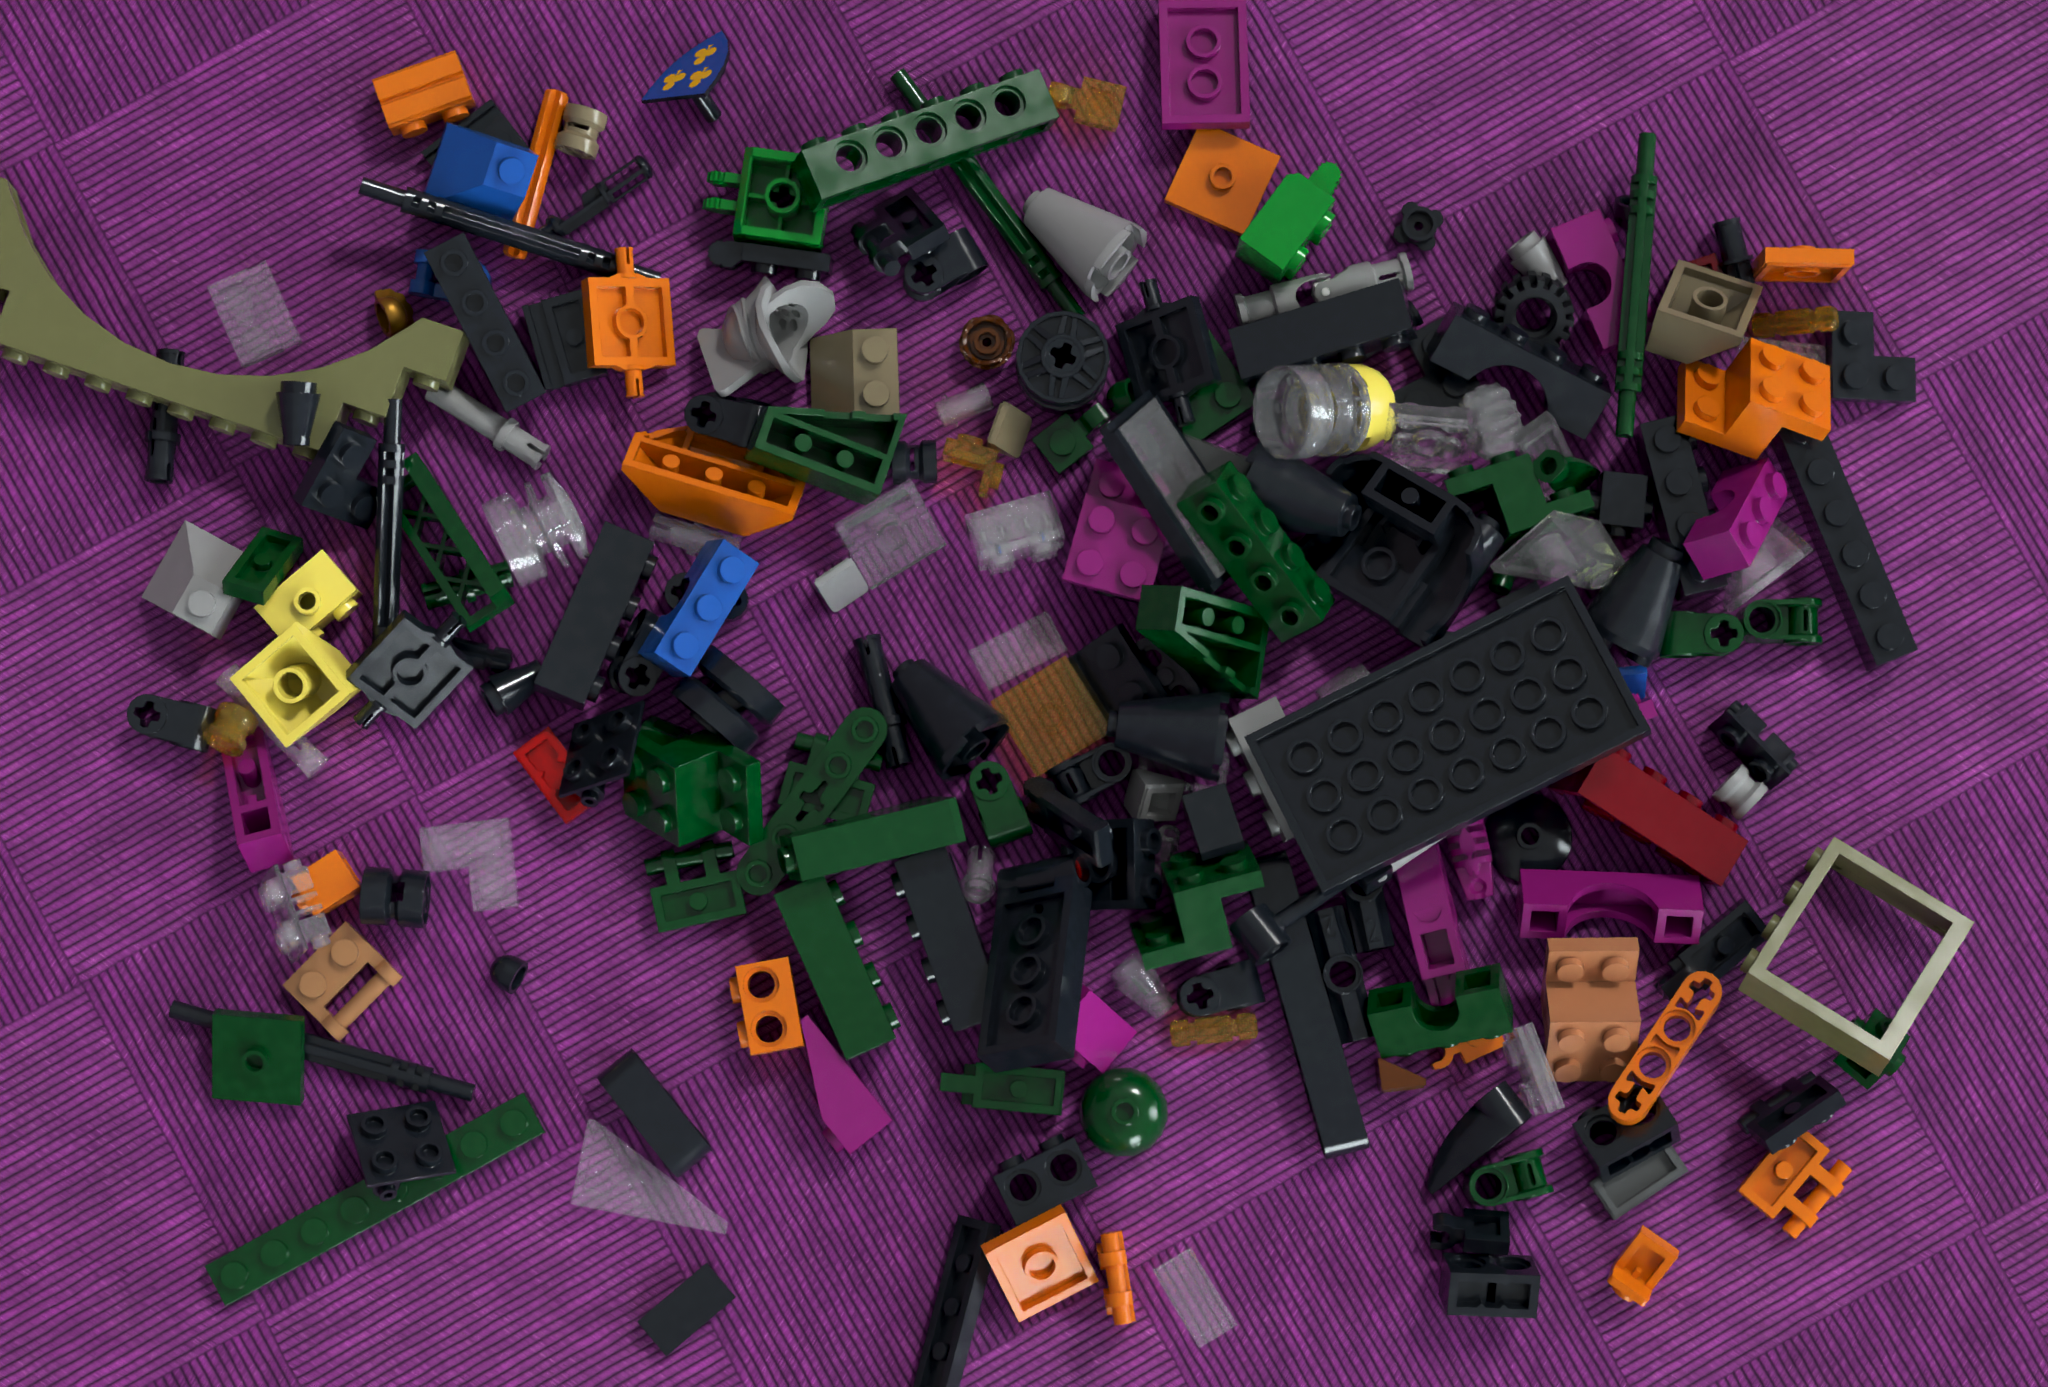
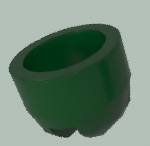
[1106,378,1135,415]

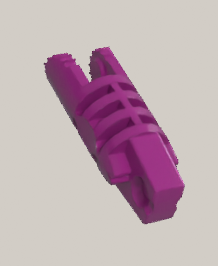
[1446,818,1495,901]

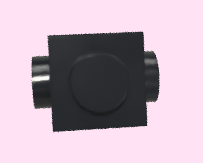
[1587,471,1653,540]

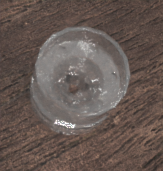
[1253,363,1371,459]
[481,472,590,589]

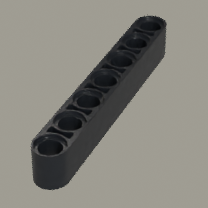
[1249,850,1369,1160]

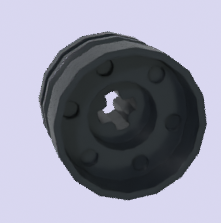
[1016,311,1110,415]

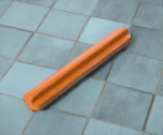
[503,89,568,259]

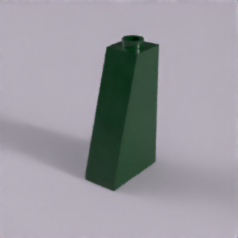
[777,796,966,881]

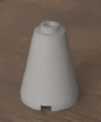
[1023,188,1147,302]

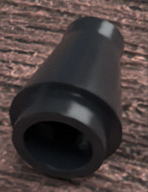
[276,381,321,446]
[479,659,541,717]

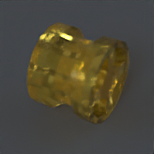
[203,702,259,757]

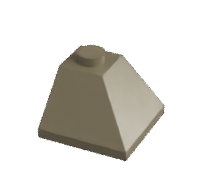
[1645,259,1763,364]

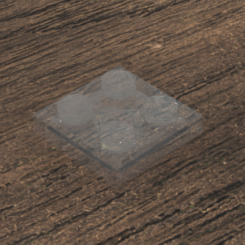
[1380,402,1479,475]

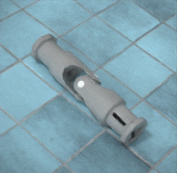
[1233,252,1414,326]

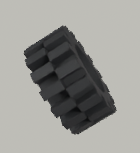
[1492,271,1574,348]

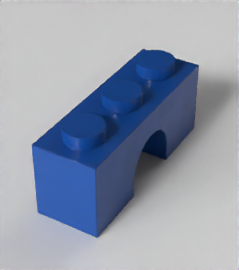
[638,539,759,677]

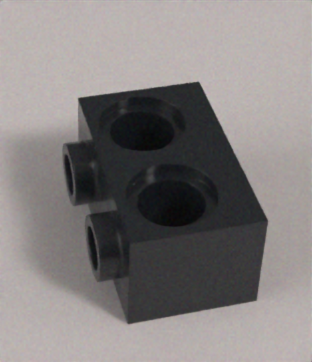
[1572,1084,1681,1183]
[993,1133,1098,1226]
[1438,1252,1541,1318]

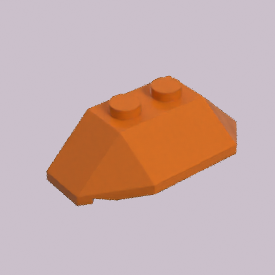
[621,426,806,537]

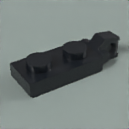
[1654,898,1766,1001]

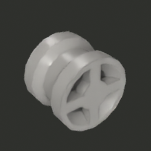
[1712,764,1768,820]

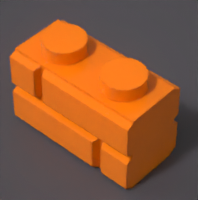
[372,50,477,139]

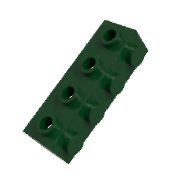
[1176,461,1336,643]
[773,876,901,1061]

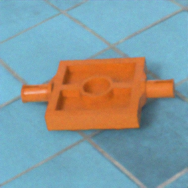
[581,247,676,399]

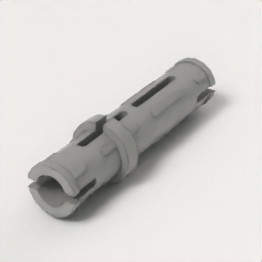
[425,386,551,470]

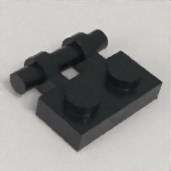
[851,187,951,277]
[1737,1071,1846,1155]

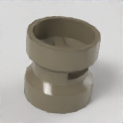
[554,103,608,160]

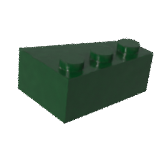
[744,406,907,506]

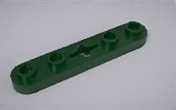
[736,707,888,896]

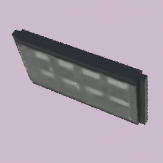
[1100,390,1230,594]

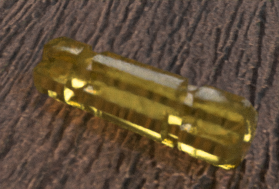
[1752,305,1839,338]
[1169,1013,1258,1047]

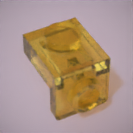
[942,434,1005,498]

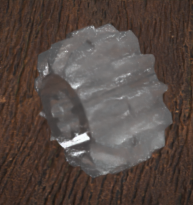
[1459,382,1525,461]

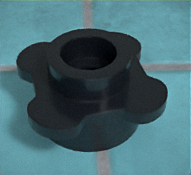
[1393,202,1443,252]

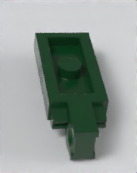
[939,1062,1066,1116]

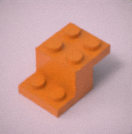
[1676,338,1831,460]

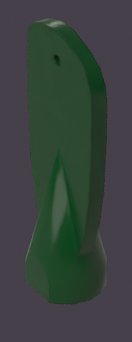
[1533,449,1601,493]

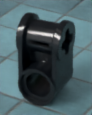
[903,227,989,302]
[684,392,774,448]
[607,608,663,697]
[127,694,219,753]
[1045,743,1132,806]
[1176,959,1266,1018]

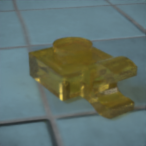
[1049,76,1127,132]

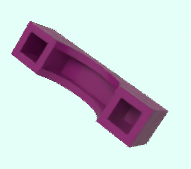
[1516,869,1704,944]

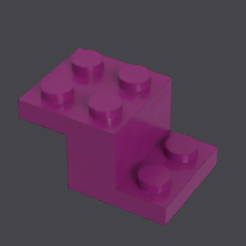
[1062,458,1182,602]

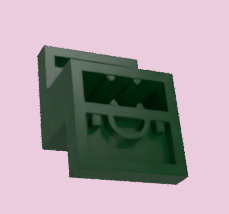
[1440,450,1595,548]
[622,729,764,847]
[1129,840,1265,971]

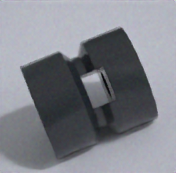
[359,866,431,929]

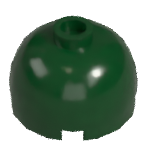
[1079,1067,1168,1157]

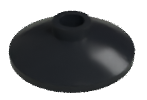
[1485,793,1572,881]

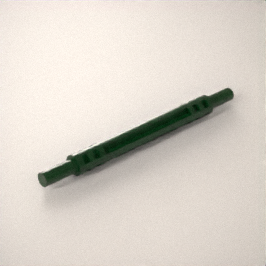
[890,68,1086,316]
[1614,132,1658,438]

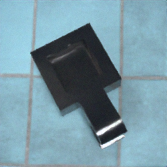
[1430,1208,1510,1255]

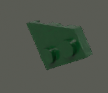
[1182,329,1257,440]

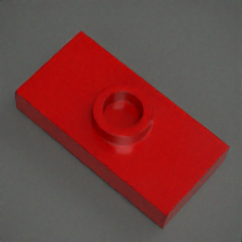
[513,726,591,825]

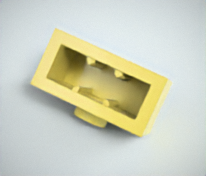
[254,550,363,638]

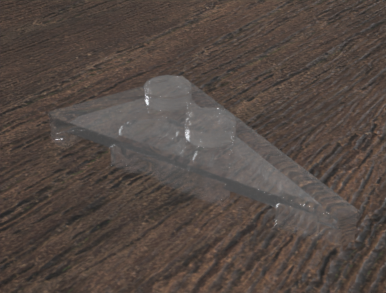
[571,1119,729,1234]

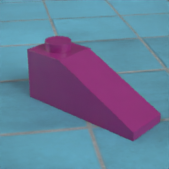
[219,725,295,873]
[800,1015,893,1155]

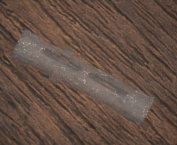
[216,663,329,779]

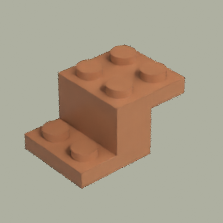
[1540,937,1641,1083]

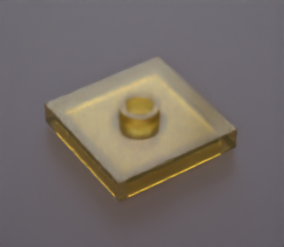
[990,655,1107,777]

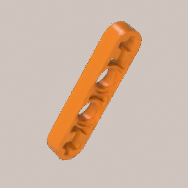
[1608,971,1722,1126]

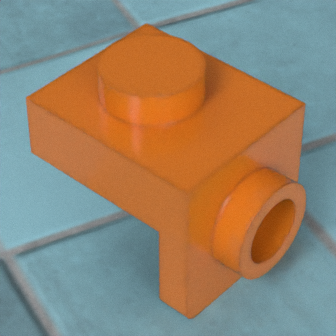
[1607,1225,1680,1307]

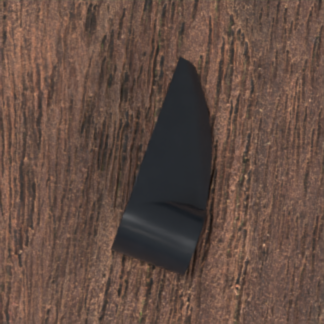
[1426,1080,1533,1195]

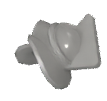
[697,276,836,397]

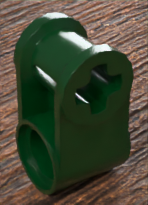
[1735,597,1823,646]
[1658,611,1744,658]
[969,761,1034,850]
[1463,1148,1554,1206]

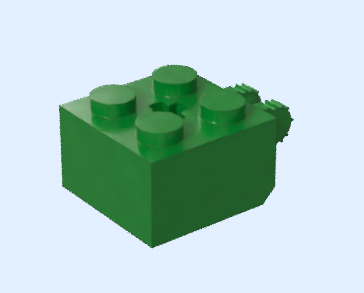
[702,147,829,253]
[1235,161,1342,284]

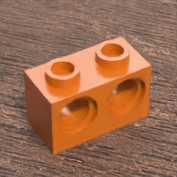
[729,957,806,1056]

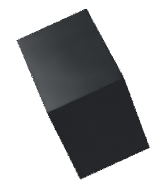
[1182,783,1246,861]

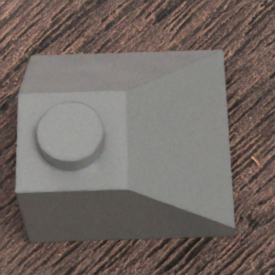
[142,520,243,640]

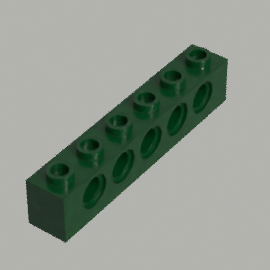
[792,69,1060,213]

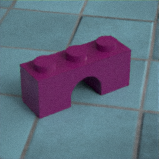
[1545,209,1654,357]
[1683,457,1789,580]

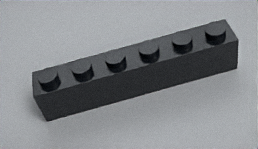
[1771,427,1918,671]

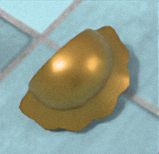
[374,288,414,338]

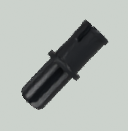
[1712,217,1755,284]

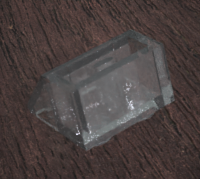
[964,490,1065,575]

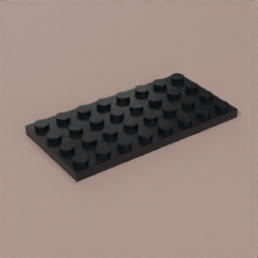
[1244,575,1652,897]

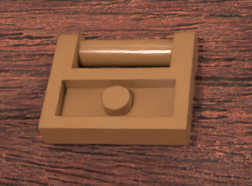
[282,921,403,1042]

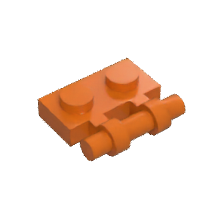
[1736,1131,1852,1240]
[1096,1230,1136,1325]

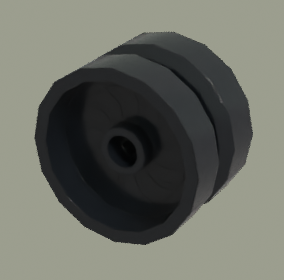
[670,644,786,753]

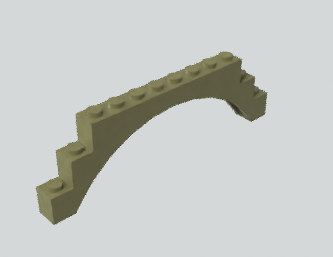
[0,177,470,463]

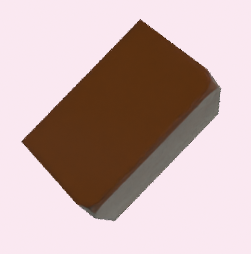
[1374,1058,1426,1093]

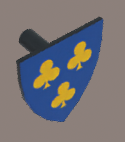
[641,31,730,123]

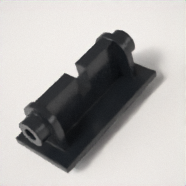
[1708,700,1799,790]

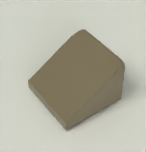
[987,401,1032,458]

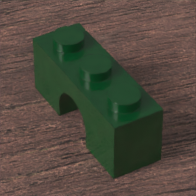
[1367,963,1513,1059]

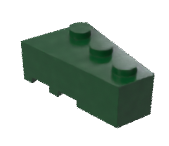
[1135,585,1269,700]

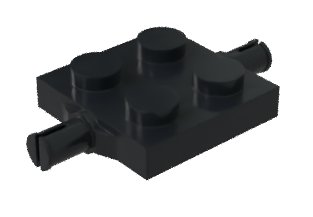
[1115,278,1222,427]
[346,610,474,730]

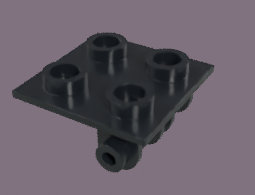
[558,700,645,807]
[346,1100,456,1201]

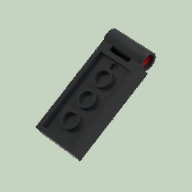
[977,852,1093,1073]

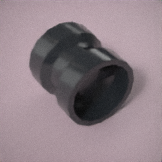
[892,440,938,485]

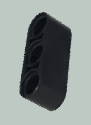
[597,1048,713,1178]

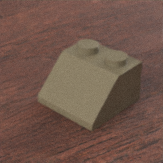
[810,328,900,415]

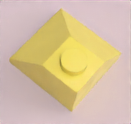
[229,622,361,748]

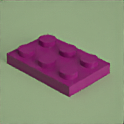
[1158,0,1250,130]

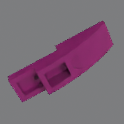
[1396,842,1470,1006]

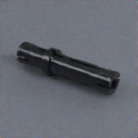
[144,348,186,484]
[853,634,914,770]

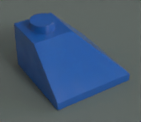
[424,122,539,221]

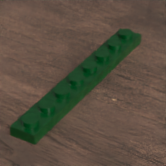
[205,1093,546,1306]

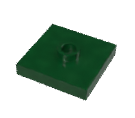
[212,1009,305,1106]

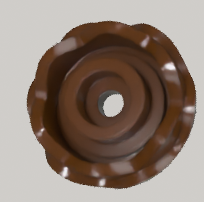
[959,315,1015,370]

